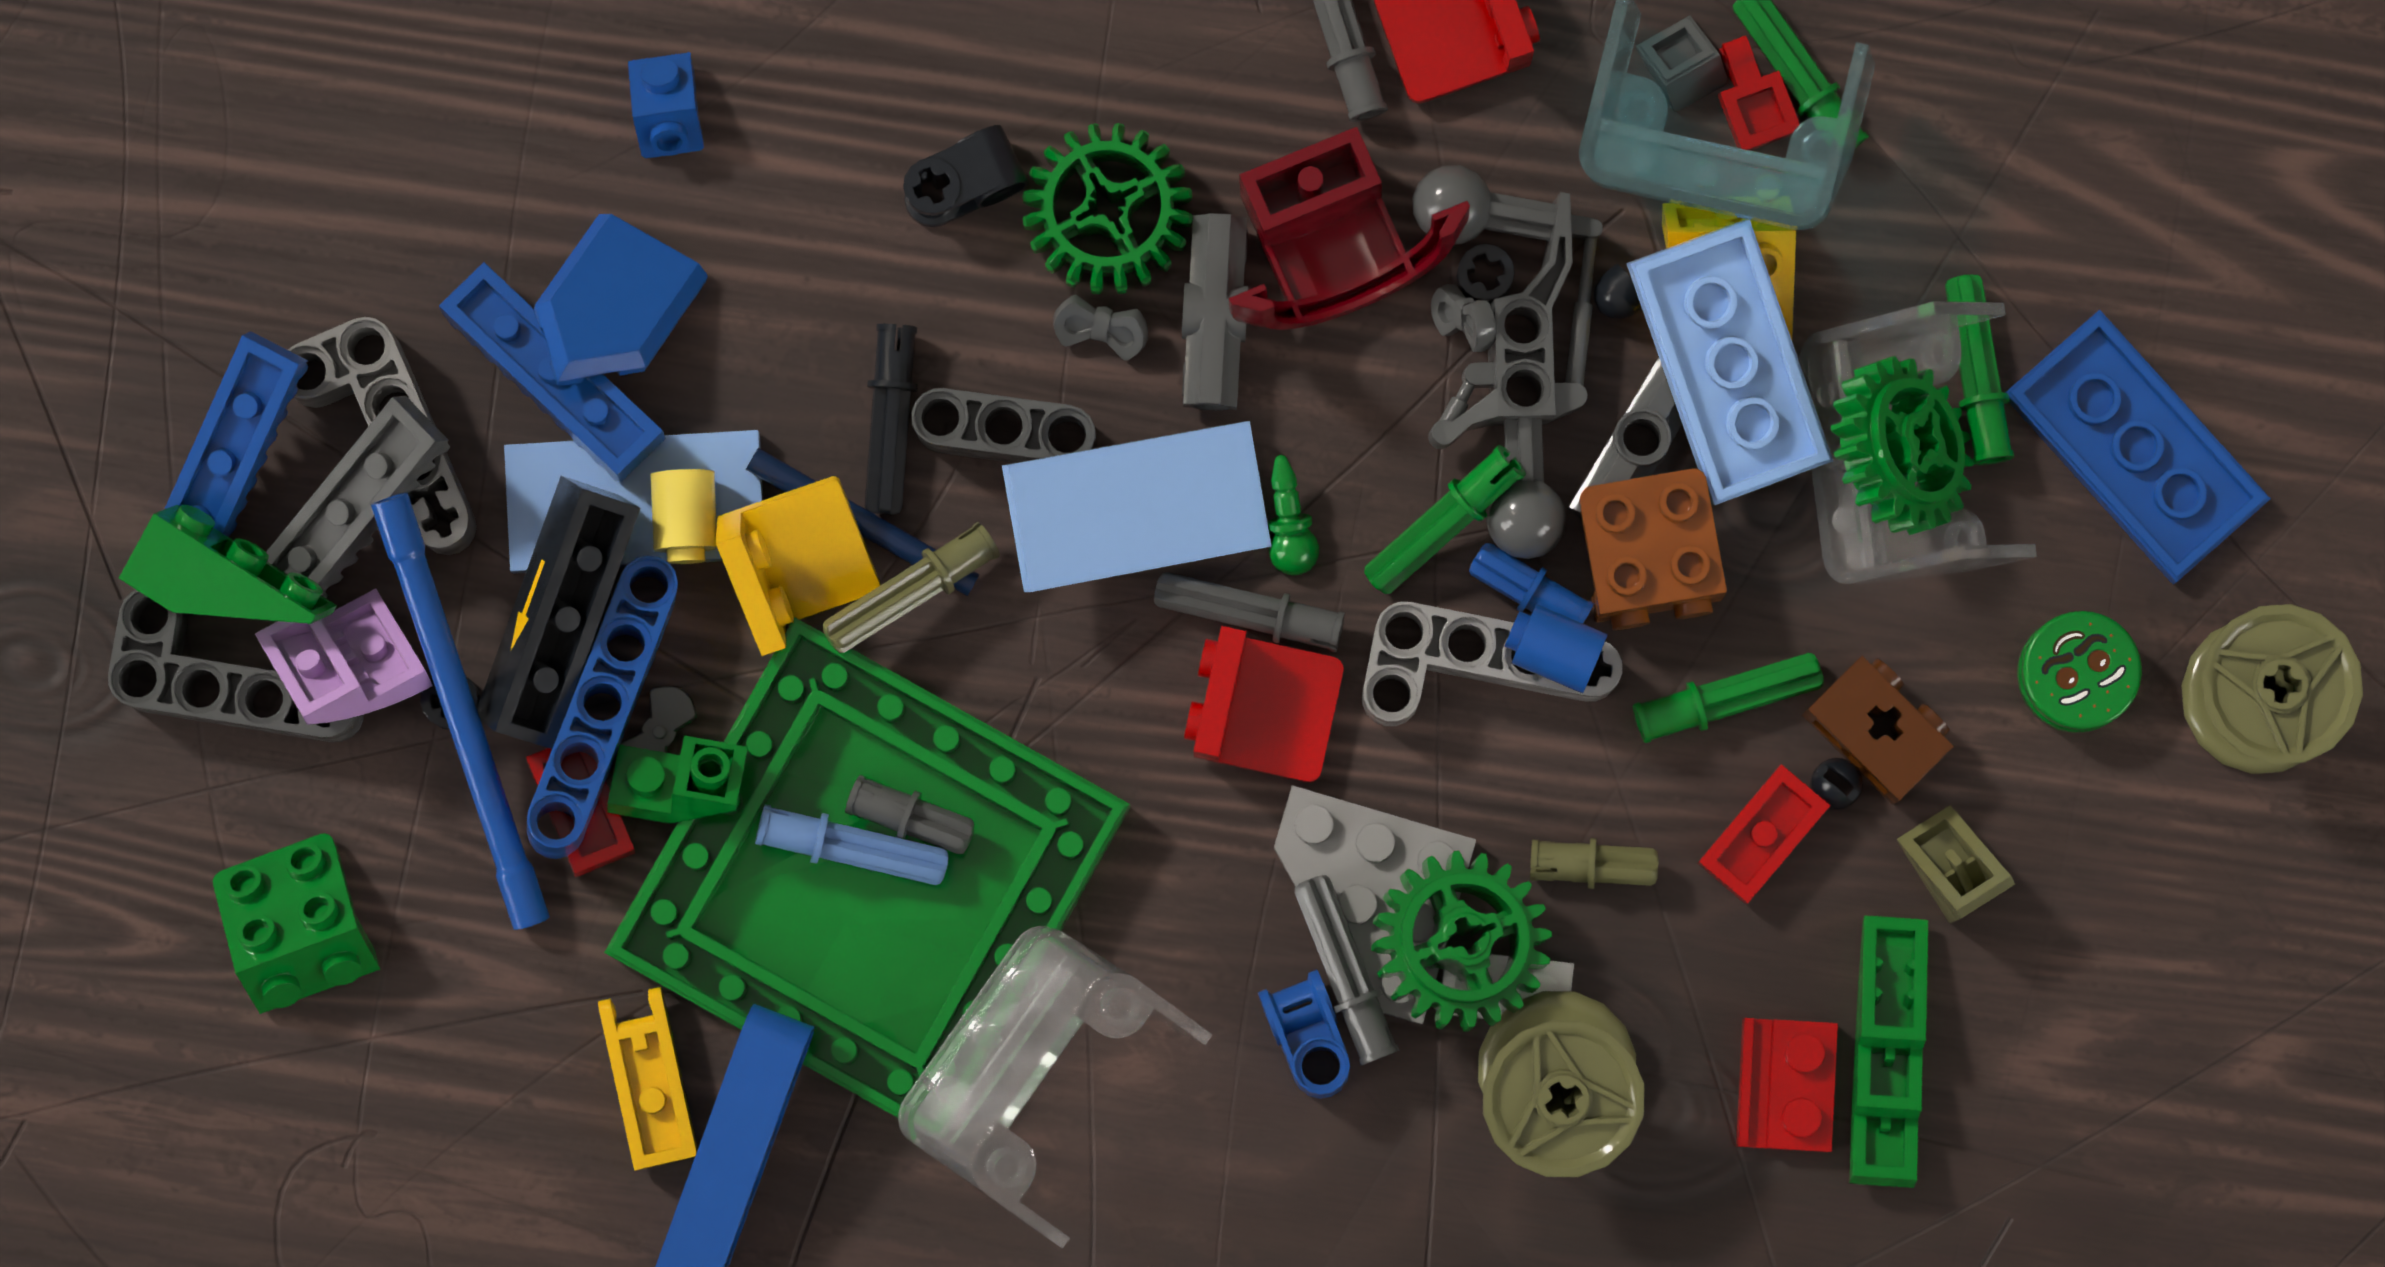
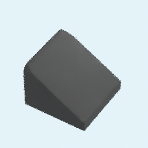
[1636,15,1727,112]

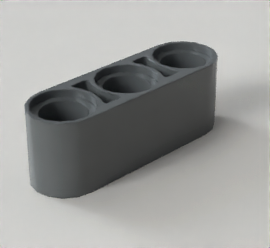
[911,388,1097,463]

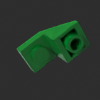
[607,736,748,824]

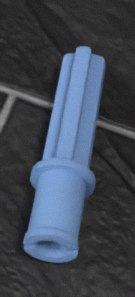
[755,804,948,885]

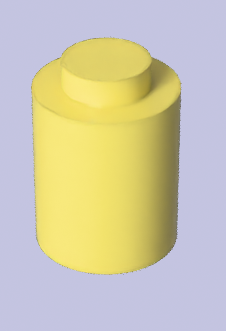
[650,469,717,564]

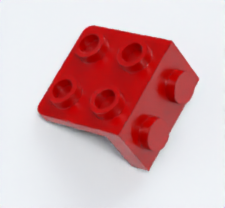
[1373,0,1540,104]
[1184,626,1344,782]

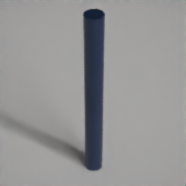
[746,448,980,596]

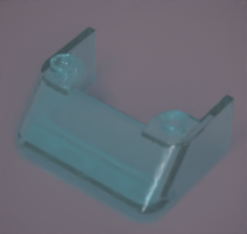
[1579,0,1875,230]

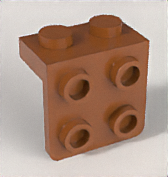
[1579,469,1727,630]

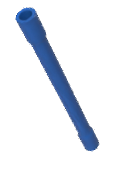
[371,492,550,930]

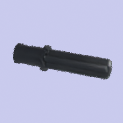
[864,323,918,515]

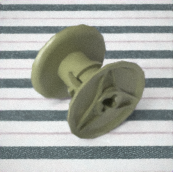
[2181,604,2363,774]
[1478,991,1644,1177]

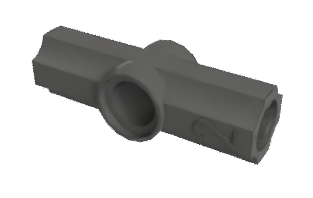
[1182,213,1248,411]
[1568,356,1683,520]

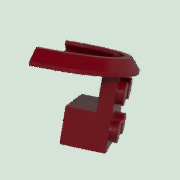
[1228,127,1470,330]

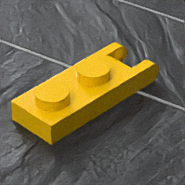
[598,987,698,1171]

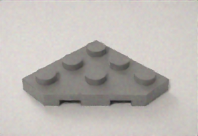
[1274,785,1476,1025]

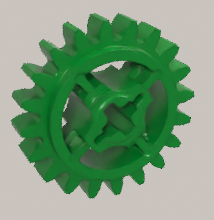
[1831,356,1974,535]
[1371,850,1552,1032]

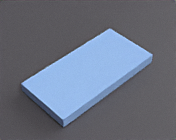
[1626,220,1833,505]
[1002,421,1272,592]
[504,430,763,573]

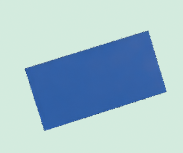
[2005,310,2271,584]

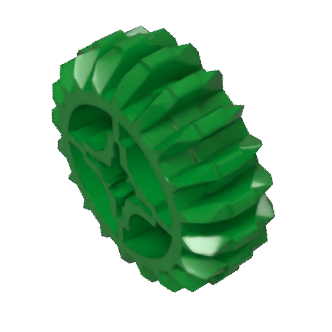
[1022,123,1193,295]

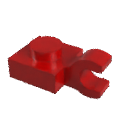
[1718,35,1802,154]

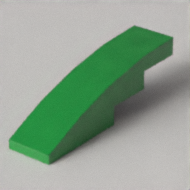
[1849,915,1928,1188]

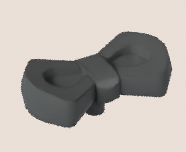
[1431,284,1496,352]
[1053,295,1148,360]
[621,686,697,753]

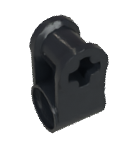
[903,125,1029,227]

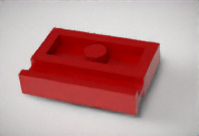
[1736,1018,1838,1152]

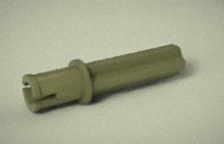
[823,522,1000,653]

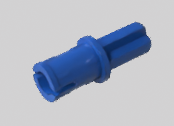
[1469,543,1594,623]

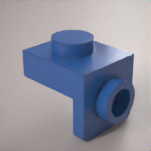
[628,52,704,158]

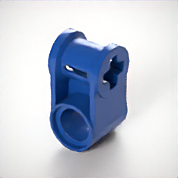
[1257,969,1350,1099]

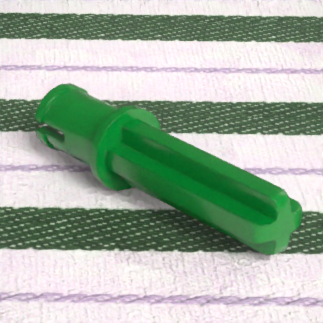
[1732,0,1869,160]
[1945,274,2014,465]
[1364,445,1526,594]
[1633,653,1824,743]

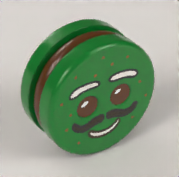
[2017,611,2142,733]

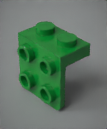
[213,833,380,1014]

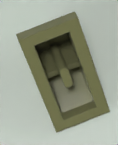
[1897,805,2015,924]

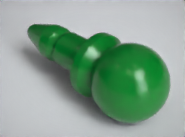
[1268,455,1319,576]

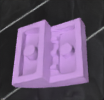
[255,589,433,725]

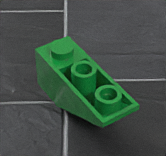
[118,505,337,624]

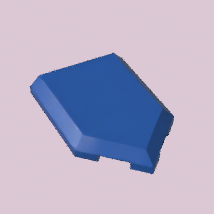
[534,214,708,386]

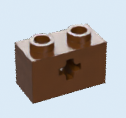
[1802,656,1954,805]

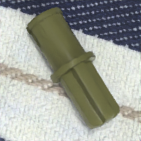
[1530,838,1659,889]

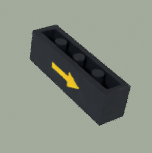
[477,476,641,749]

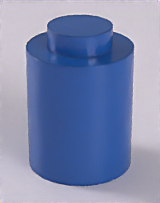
[1504,604,1608,694]

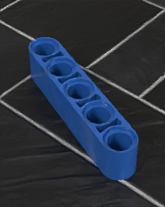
[527,555,678,859]
[655,1004,815,1267]

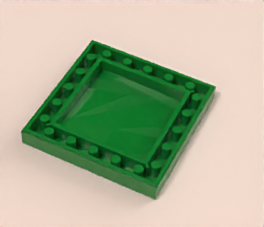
[604,617,1131,1142]

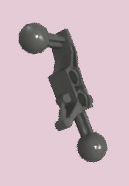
[1413,165,1603,559]

